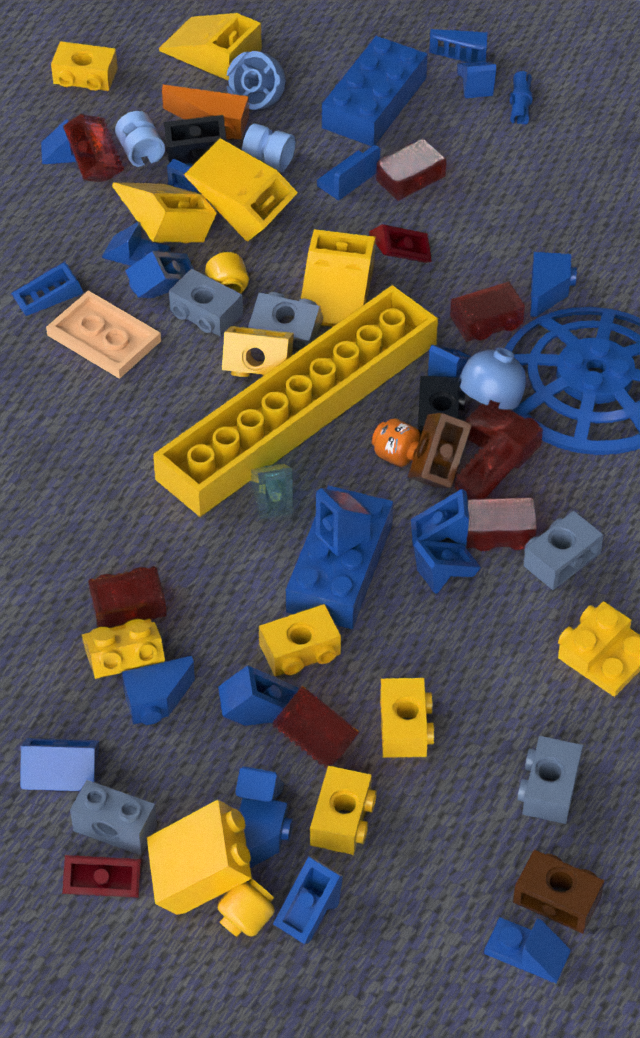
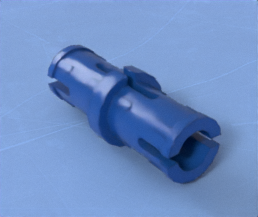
[509,71,533,124]

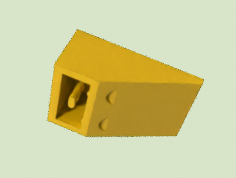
[159,13,262,81]
[184,138,298,242]
[112,182,216,244]
[301,229,375,327]

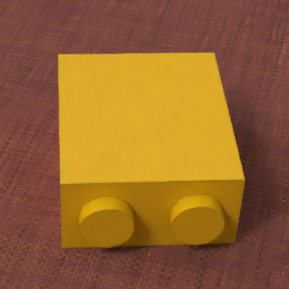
[147,800,252,915]

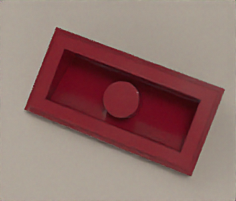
[369,224,432,263]
[62,855,143,898]

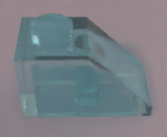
[251,464,293,519]

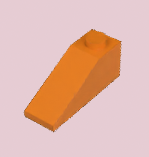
[162,84,249,140]

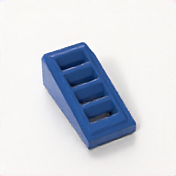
[429,29,488,62]
[11,262,84,316]
[235,766,285,802]

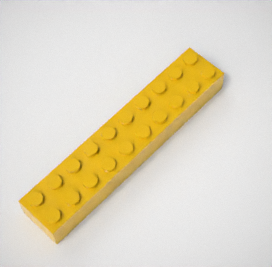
[153,285,438,517]

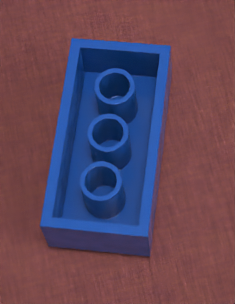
[322,36,428,146]
[286,485,393,629]

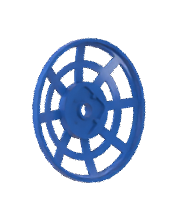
[505,307,640,455]

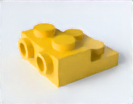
[558,601,640,697]
[82,619,165,679]

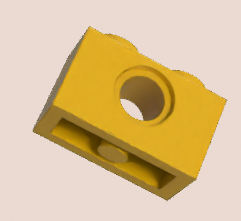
[51,41,118,91]
[222,326,294,377]
[259,604,341,677]
[380,678,434,758]
[310,766,377,855]

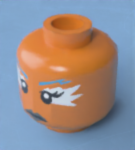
[372,418,421,467]

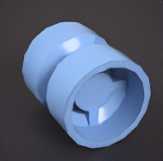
[115,111,165,167]
[242,123,296,172]

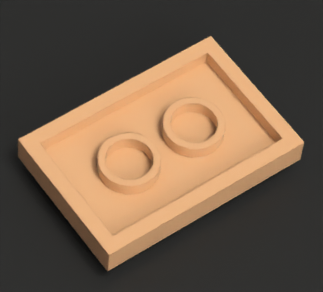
[46,290,161,379]

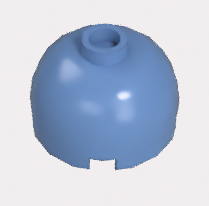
[226,51,286,110]
[459,348,526,409]

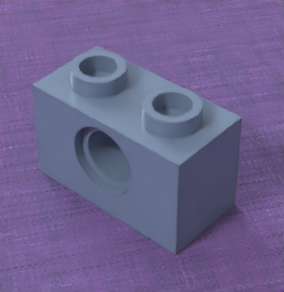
[169,269,243,337]
[248,292,323,349]
[523,511,604,590]
[517,736,583,824]
[70,780,157,856]

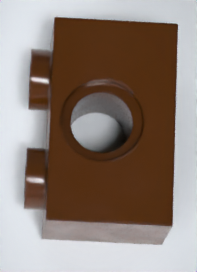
[407,413,472,488]
[513,850,605,934]

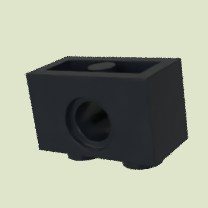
[164,115,227,164]
[418,376,465,434]

